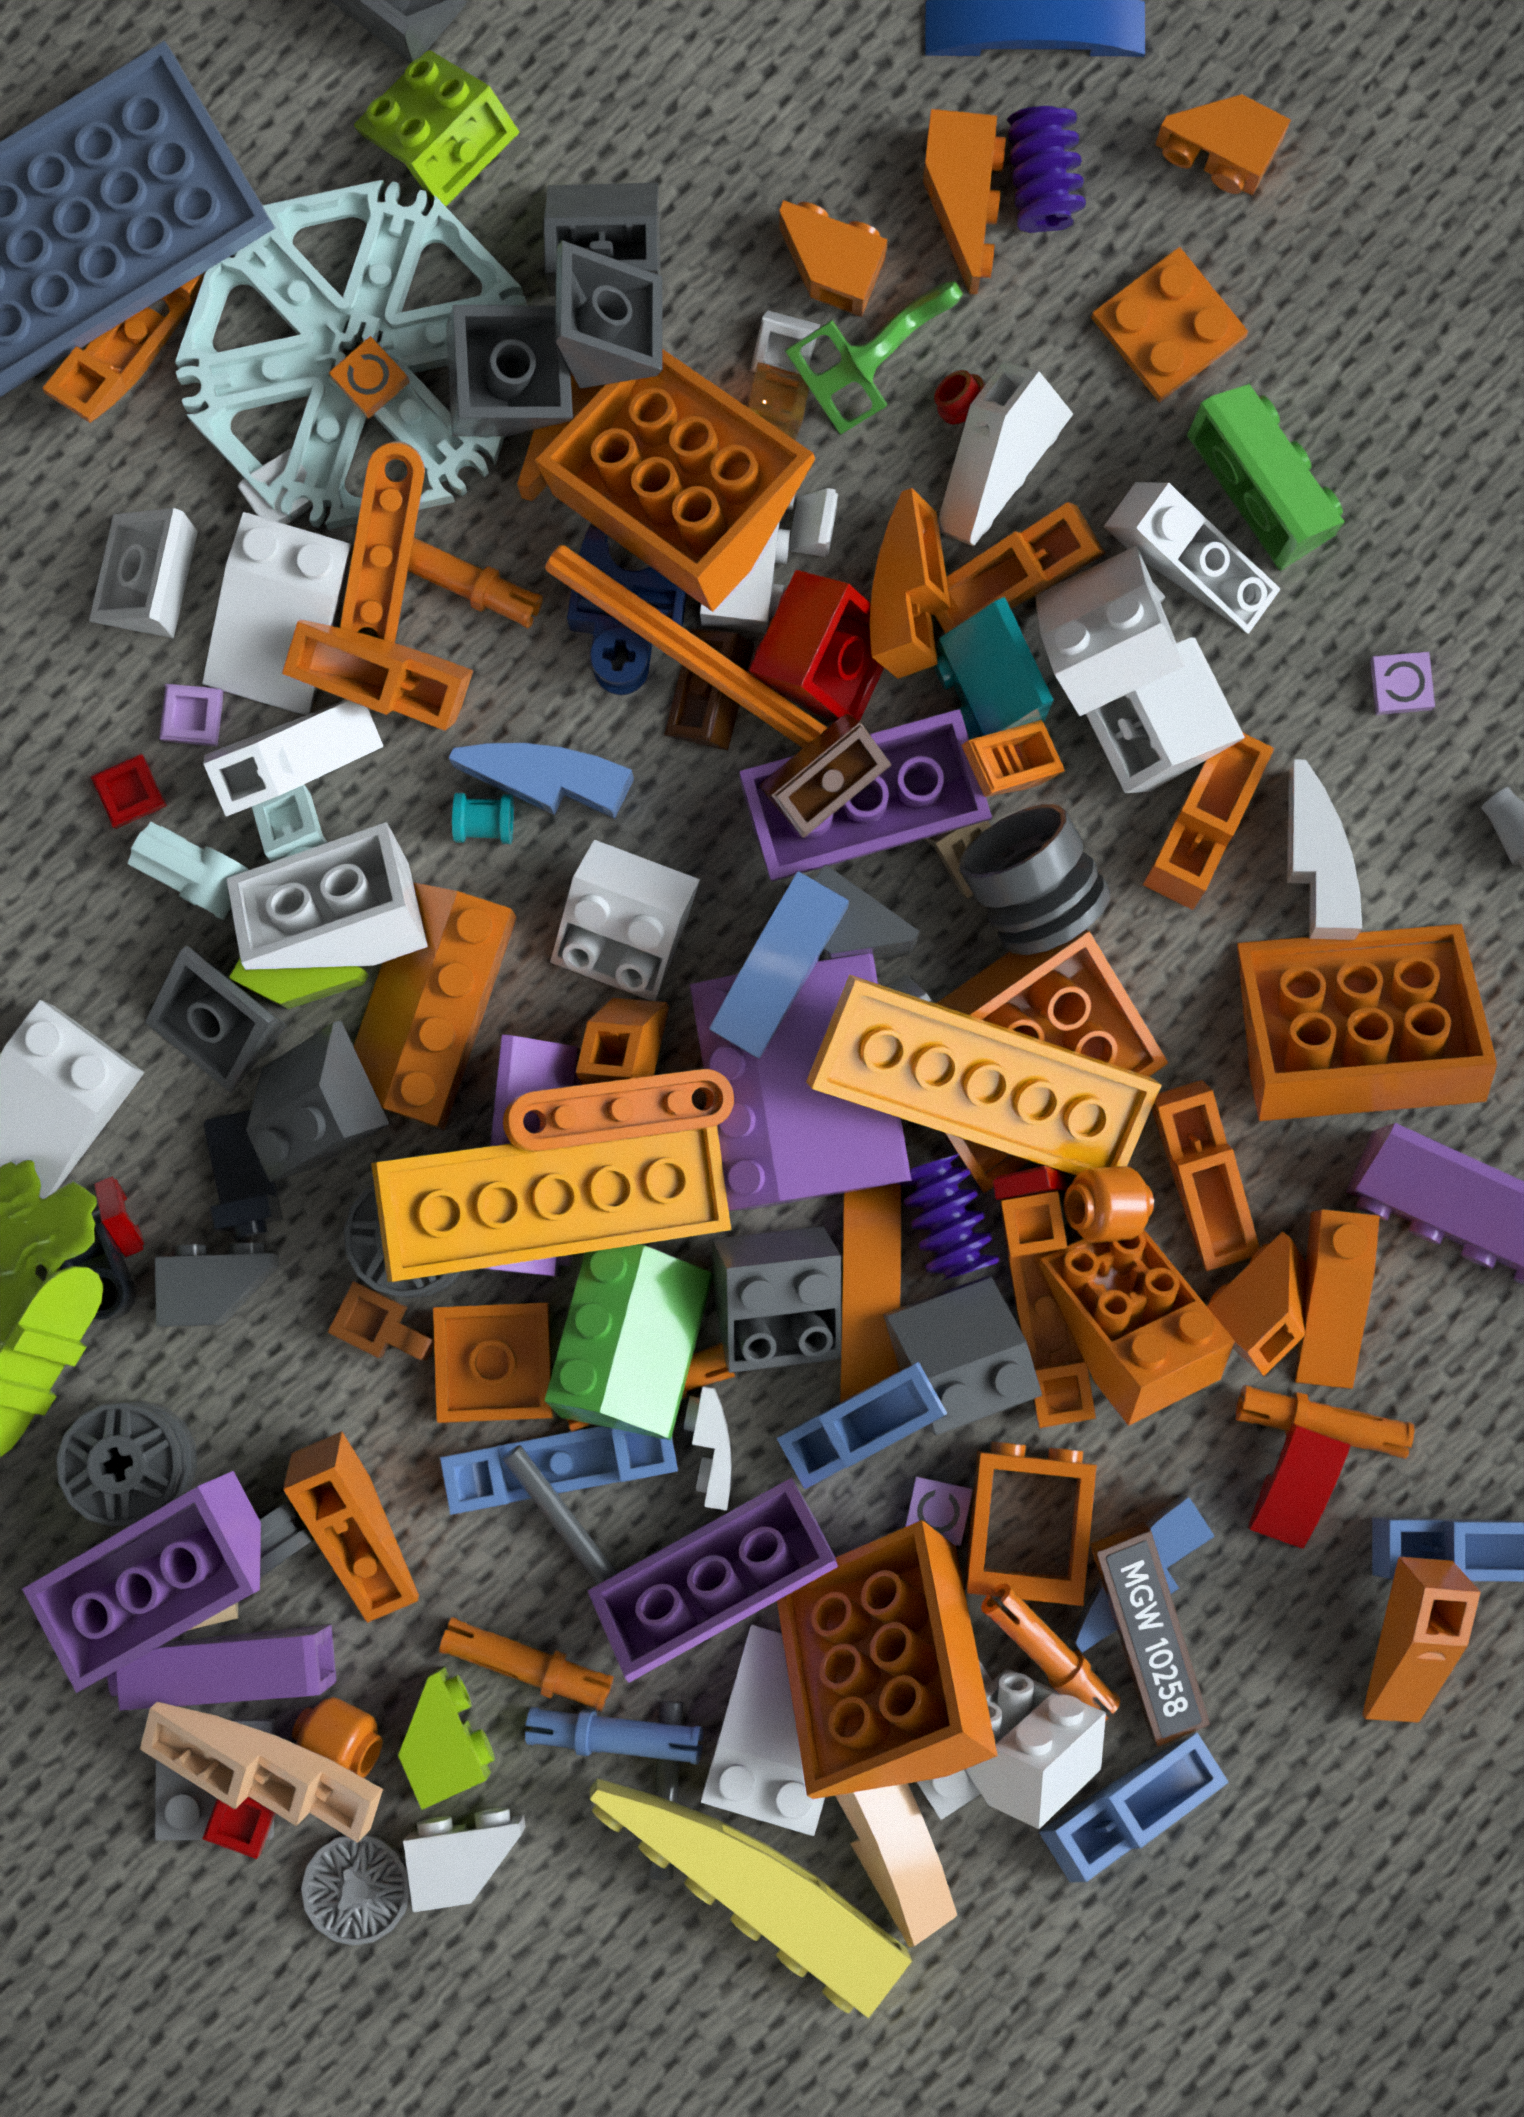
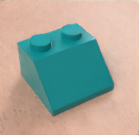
[933,597,1053,740]

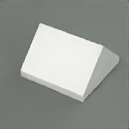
[89,508,198,638]

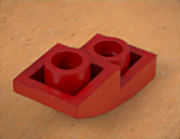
[1247,1423,1351,1549]

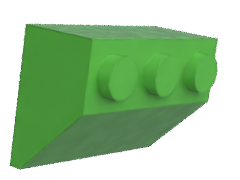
[1187,384,1344,571]
[545,1244,713,1441]

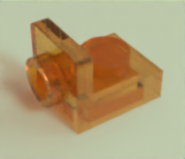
[746,362,809,441]

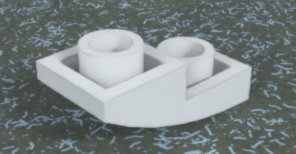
[684,1386,732,1511]

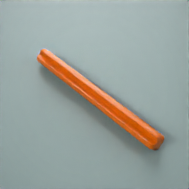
[545,545,827,748]

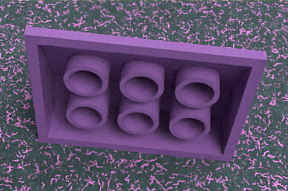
[690,953,911,1211]

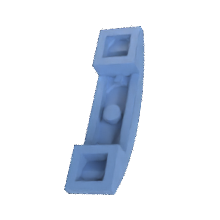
[440,1426,678,1515]

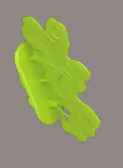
[0,1160,103,1458]

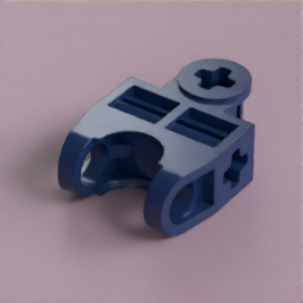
[567,523,687,695]

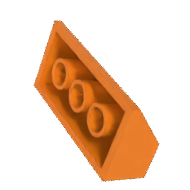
[353,882,517,1130]

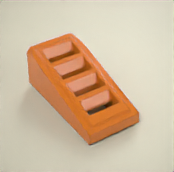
[961,720,1065,797]

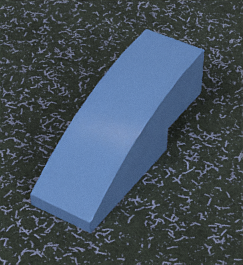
[449,743,634,819]
[709,871,849,1059]
[777,1362,947,1489]
[1071,1494,1215,1653]
[1372,1517,1524,1582]
[1039,1732,1229,1882]

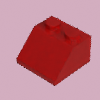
[749,570,884,722]

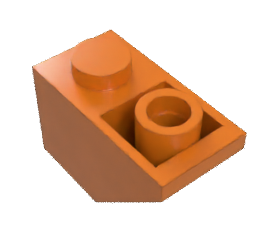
[1155,94,1291,195]
[779,200,888,317]
[576,998,669,1085]
[1207,1231,1306,1376]

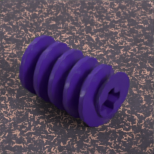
[1006,106,1086,233]
[898,1154,999,1282]

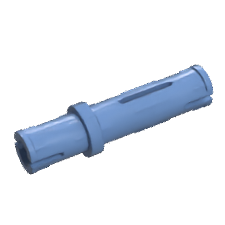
[525,1707,703,1765]

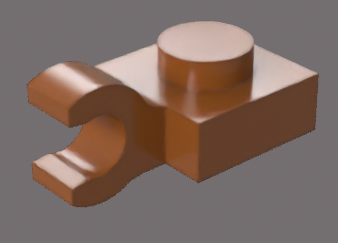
[327,1281,434,1361]

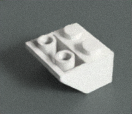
[1086,637,1245,793]
[550,840,700,1001]
[965,1668,1106,1829]

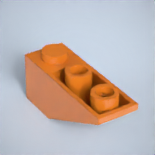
[923,109,1006,294]
[1362,1557,1481,1723]

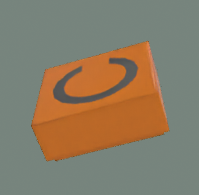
[329,336,410,419]

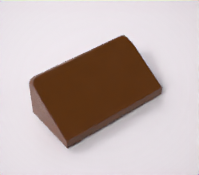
[664,629,755,751]
[760,714,891,838]

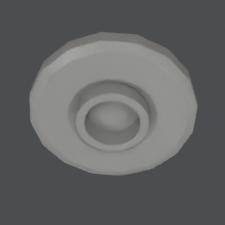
[301,1834,410,1946]

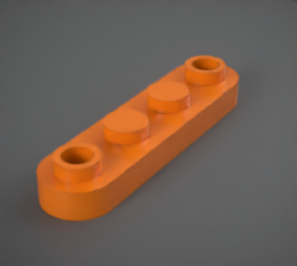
[340,441,425,643]
[503,1069,734,1152]

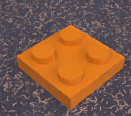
[1091,247,1249,403]
[433,1303,554,1423]

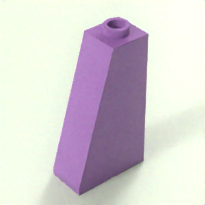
[107,1624,337,1711]

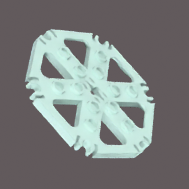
[175,180,527,530]

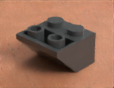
[544,183,660,296]
[712,1226,841,1373]

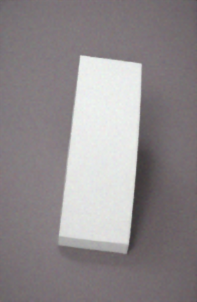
[1287,759,1362,940]

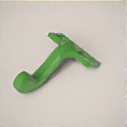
[785,281,963,435]

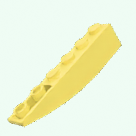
[590,1778,912,2018]

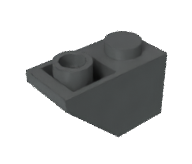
[155,1243,279,1327]

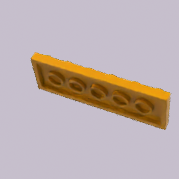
[806,974,1162,1176]
[371,1126,731,1282]

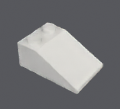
[202,512,353,716]
[1035,545,1185,716]
[226,822,428,970]
[0,1000,145,1199]
[701,1624,825,1836]

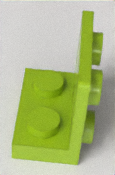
[354,50,520,206]

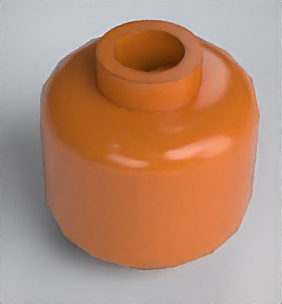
[1064,1166,1154,1242]
[292,1697,383,1778]

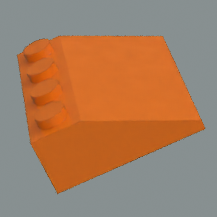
[535,349,815,612]
[1237,924,1497,1121]
[935,929,1168,1193]
[777,1520,998,1799]

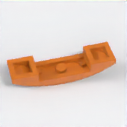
[42,271,206,423]
[840,1183,901,1402]
[1000,1191,1096,1428]

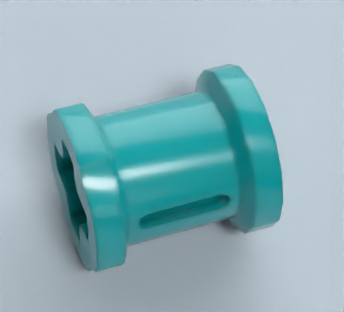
[452,793,514,844]

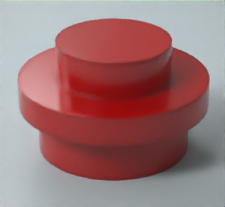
[934,370,987,425]

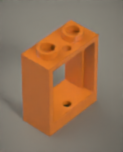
[964,1441,1097,1606]

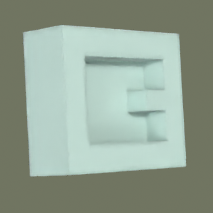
[252,784,328,862]

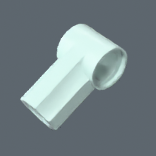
[127,822,250,920]

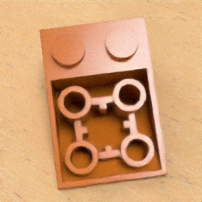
[1039,1230,1235,1426]

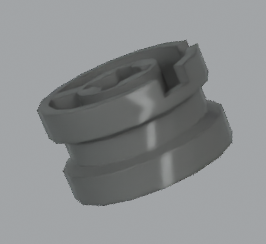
[260,1501,315,1578]

